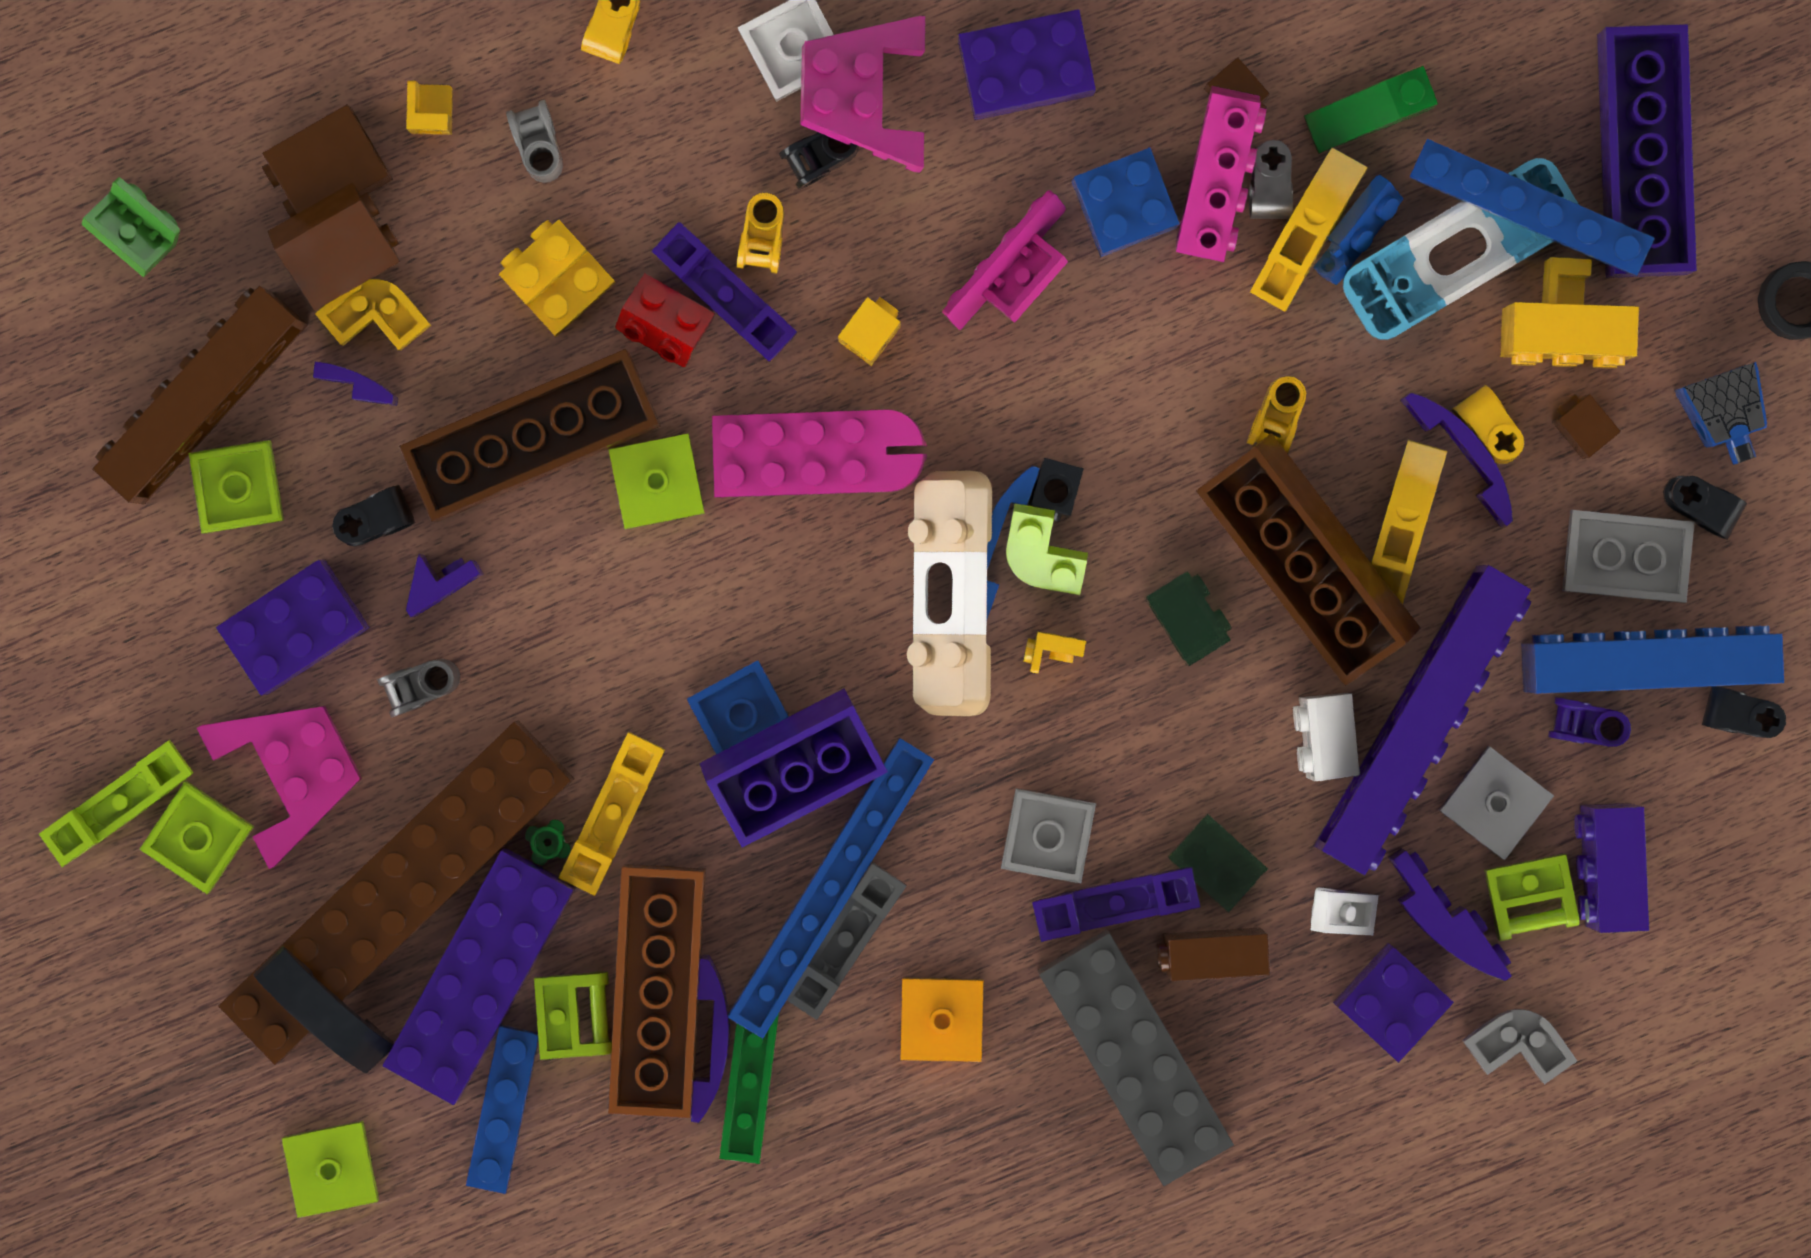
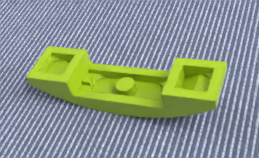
[39,740,193,867]

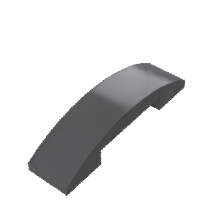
[787,863,907,1020]

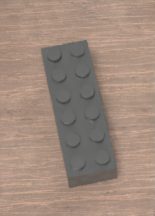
[1037,929,1234,1186]

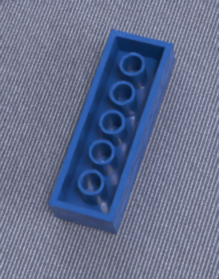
[1521,625,1784,694]

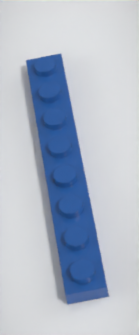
[727,738,935,1039]

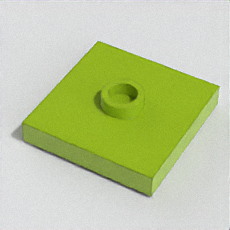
[608,434,705,530]
[188,440,284,534]
[139,781,254,895]
[282,1121,379,1218]

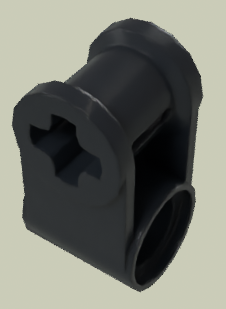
[779,132,859,190]
[1663,475,1747,540]
[332,485,416,547]
[1702,686,1786,738]

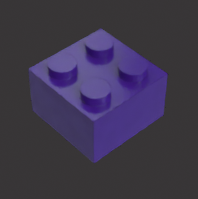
[1333,943,1454,1063]

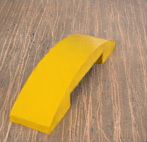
[559,732,665,896]

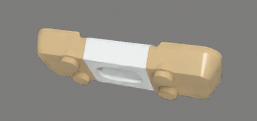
[907,470,992,716]

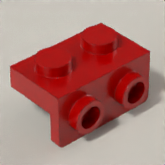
[615,273,715,367]

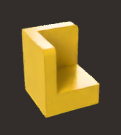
[406,80,453,135]
[1542,257,1592,305]

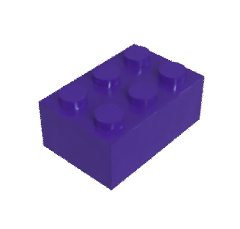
[958,9,1096,121]
[216,559,370,696]
[1574,803,1649,933]

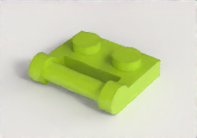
[1484,854,1580,942]
[534,971,612,1060]

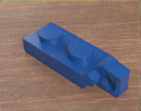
[1313,175,1404,285]

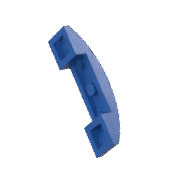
[987,466,1040,619]

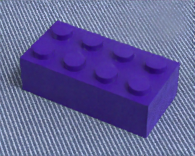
[699,688,888,848]

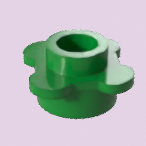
[525,819,571,865]

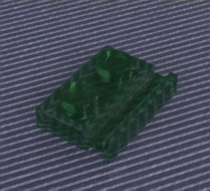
[1167,813,1268,912]

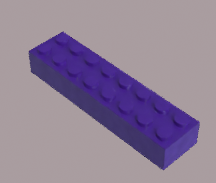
[1313,565,1531,876]

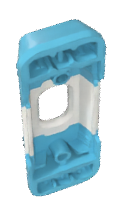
[1343,158,1579,340]

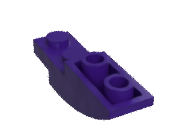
[1388,848,1512,981]

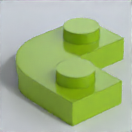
[1006,503,1088,595]

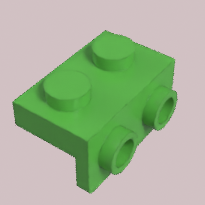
[81,177,181,277]

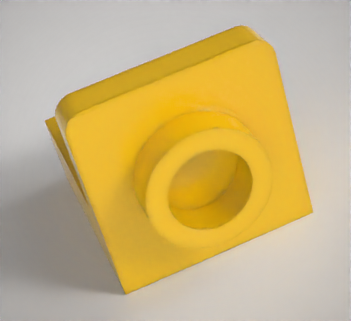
[1023,631,1086,674]

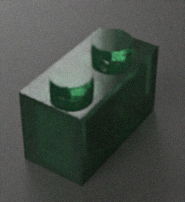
[1144,571,1232,666]

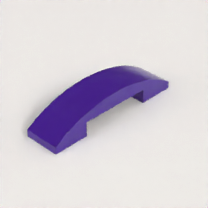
[652,222,798,362]
[1400,393,1513,527]
[1032,867,1201,942]
[691,955,730,1123]

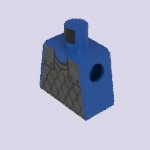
[1675,362,1767,465]

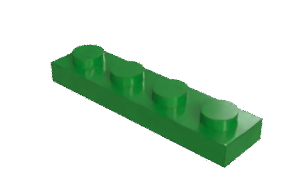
[719,1013,779,1164]

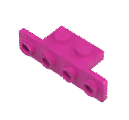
[942,190,1068,330]

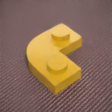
[315,279,432,351]

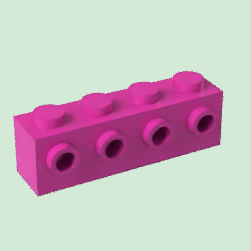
[1176,86,1267,262]

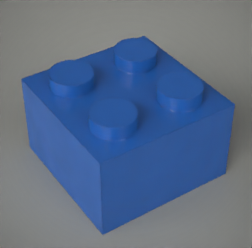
[1072,147,1180,258]

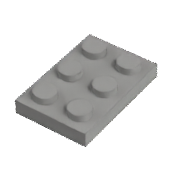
[1562,510,1695,603]

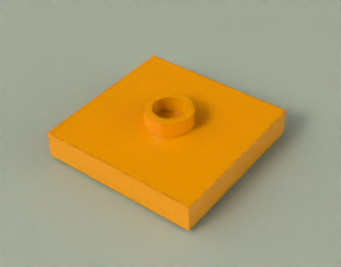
[900,978,984,1062]

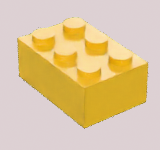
[1500,302,1639,369]

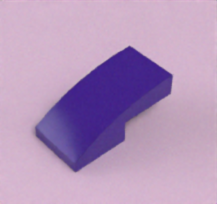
[313,361,398,406]

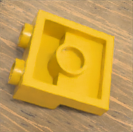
[499,220,616,337]

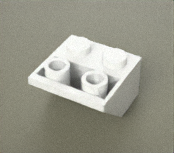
[1293,693,1359,781]

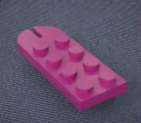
[712,410,927,498]

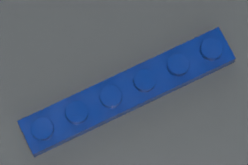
[1410,139,1655,277]

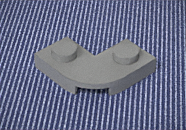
[1462,1009,1577,1085]

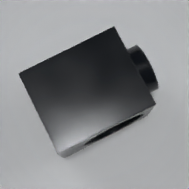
[1030,458,1084,522]

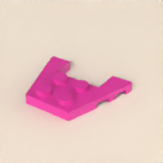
[800,16,925,173]
[197,706,362,869]

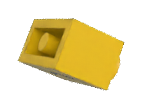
[838,297,901,367]

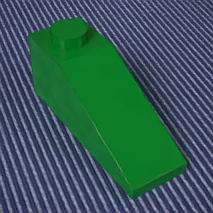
[1304,66,1438,154]

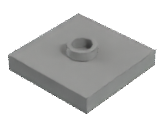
[1439,746,1554,860]
[1001,788,1096,884]

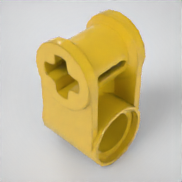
[581,0,640,64]
[737,193,784,274]
[1247,376,1306,453]
[1452,385,1524,464]

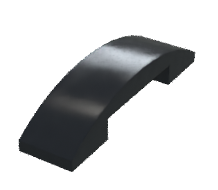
[253,946,394,1074]

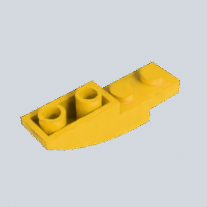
[1250,148,1368,312]
[1372,440,1448,604]

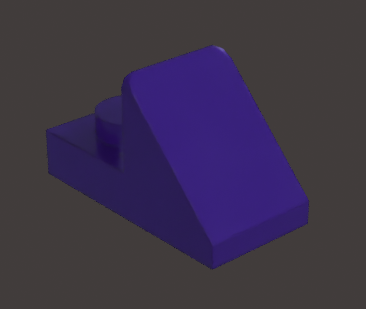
[406,554,483,617]

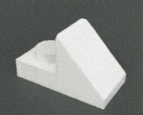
[1311,887,1379,936]

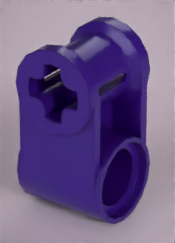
[1548,697,1631,747]

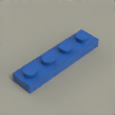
[466,1025,539,1194]

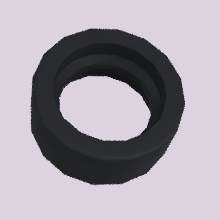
[1758,261,1811,340]

